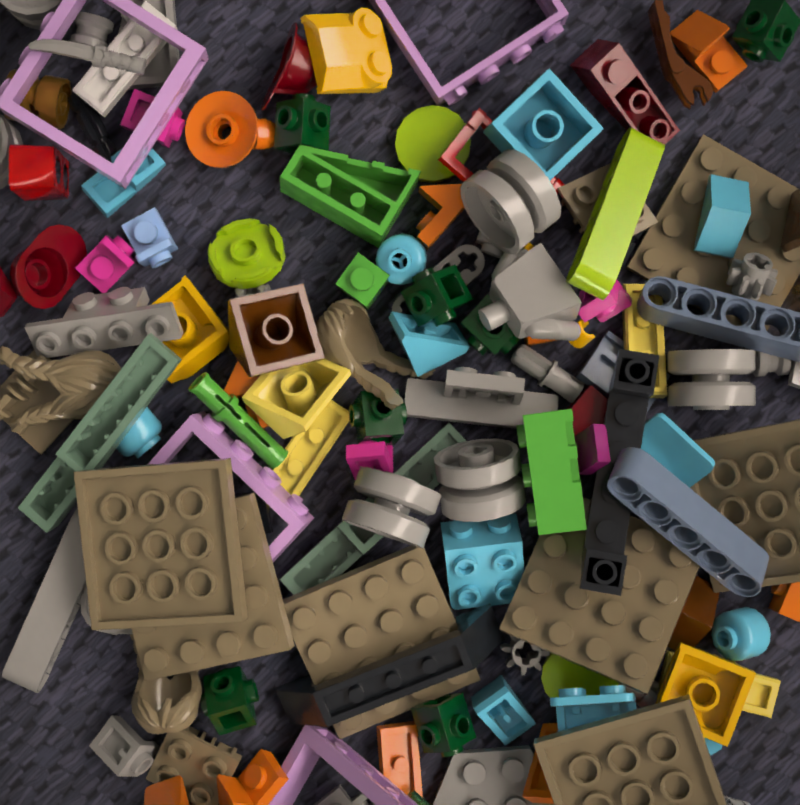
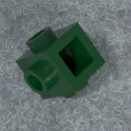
[732,0,800,63]
[274,93,331,154]
[401,264,473,327]
[460,294,520,356]
[349,389,407,445]
[200,666,259,735]
[411,693,476,757]

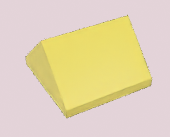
[242,359,351,439]

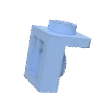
[121,207,178,268]

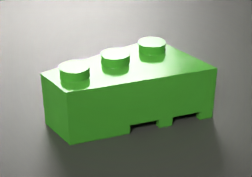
[280,145,421,248]
[516,409,587,535]

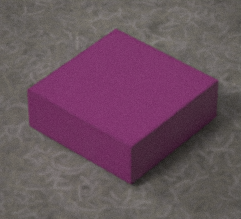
[575,424,611,475]

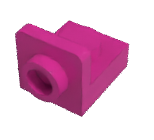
[120,89,185,148]
[75,235,136,293]
[578,280,632,323]
[346,440,393,480]

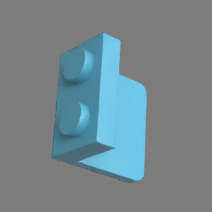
[641,413,715,488]
[441,513,525,610]
[550,685,637,732]

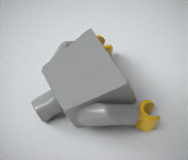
[478,243,595,348]

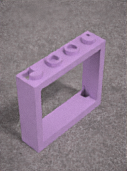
[0,0,208,189]
[369,0,569,106]
[147,411,315,562]
[268,725,418,805]

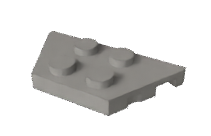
[432,745,555,805]

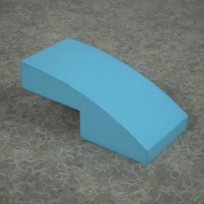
[81,148,166,218]

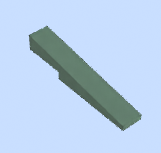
[18,333,182,533]
[279,423,466,595]

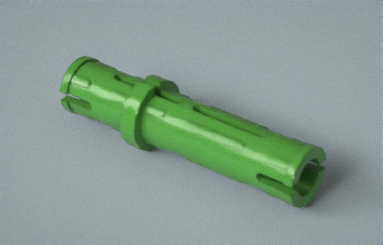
[188,372,288,469]

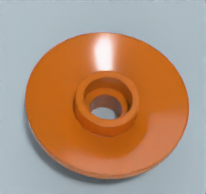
[185,91,258,168]

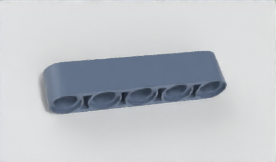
[637,276,800,362]
[607,447,769,597]

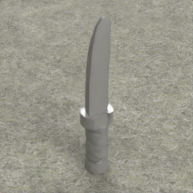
[28,39,146,75]

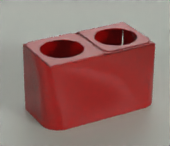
[9,145,69,201]

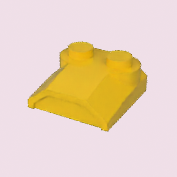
[300,8,392,94]
[151,275,229,383]
[655,642,756,747]

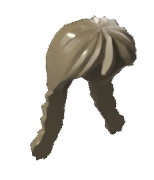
[316,299,436,410]
[0,346,121,435]
[130,634,202,735]

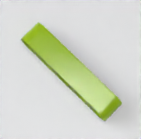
[566,128,665,300]

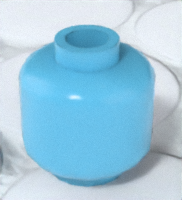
[375,233,427,285]
[116,407,162,458]
[711,607,771,661]

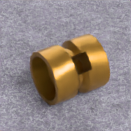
[4,69,72,129]

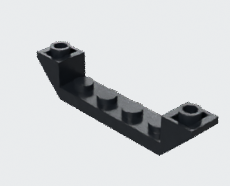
[580,349,660,596]
[276,604,504,727]

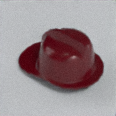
[261,23,317,111]
[10,224,87,309]

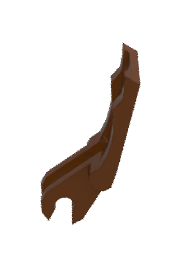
[648,0,713,110]

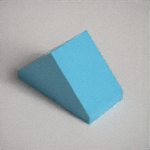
[693,174,751,259]
[388,312,470,377]
[471,675,536,746]

